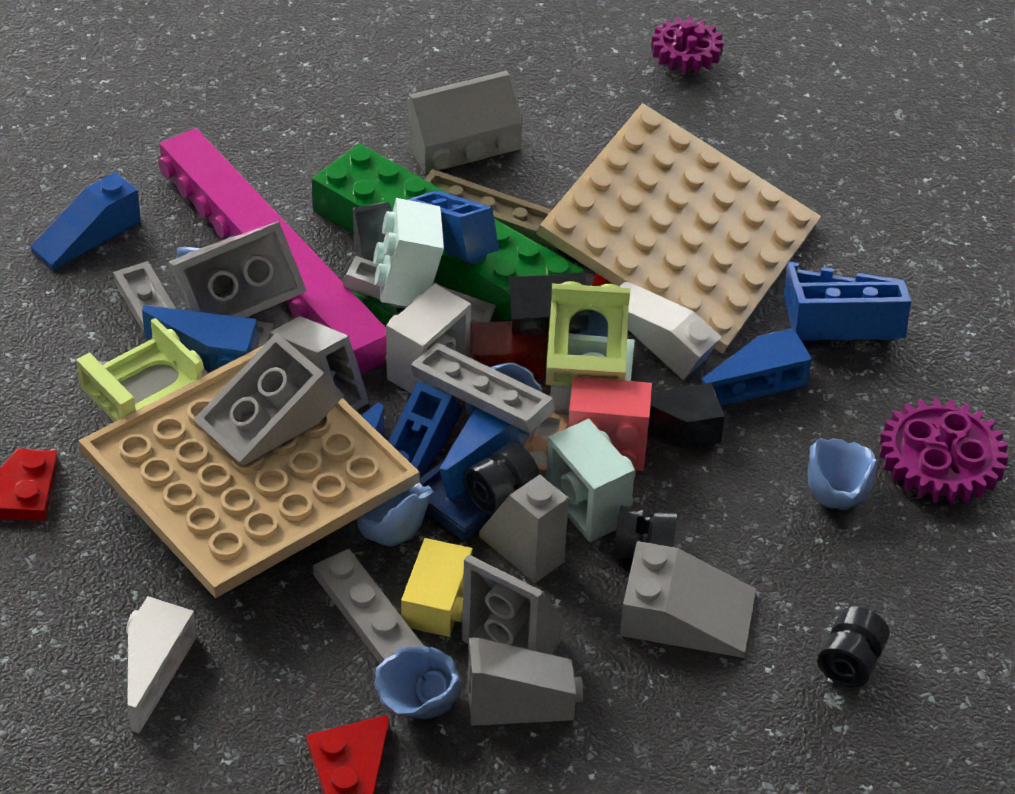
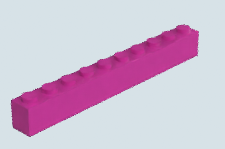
[158,128,387,374]

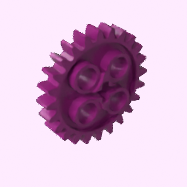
[879,398,1009,504]

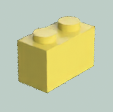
[401,538,472,637]

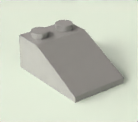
[168,221,307,318]
[193,332,344,466]
[620,541,756,658]
[462,554,562,655]

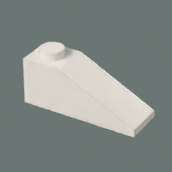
[620,281,721,380]
[126,596,196,733]

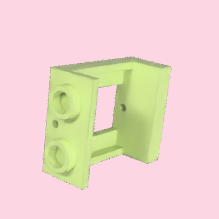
[546,281,630,387]
[76,318,204,422]

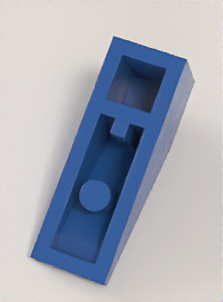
[30,172,141,271]
[407,190,499,263]
[142,305,258,373]
[702,328,812,406]
[388,381,462,478]
[440,407,537,499]

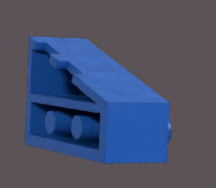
[784,261,911,342]

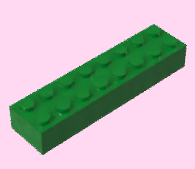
[312,143,583,341]

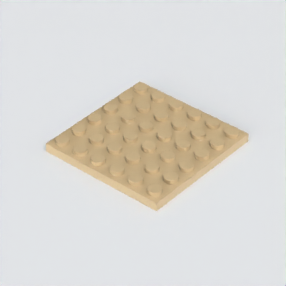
[536,103,821,354]
[79,345,420,598]

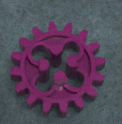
[651,17,724,74]

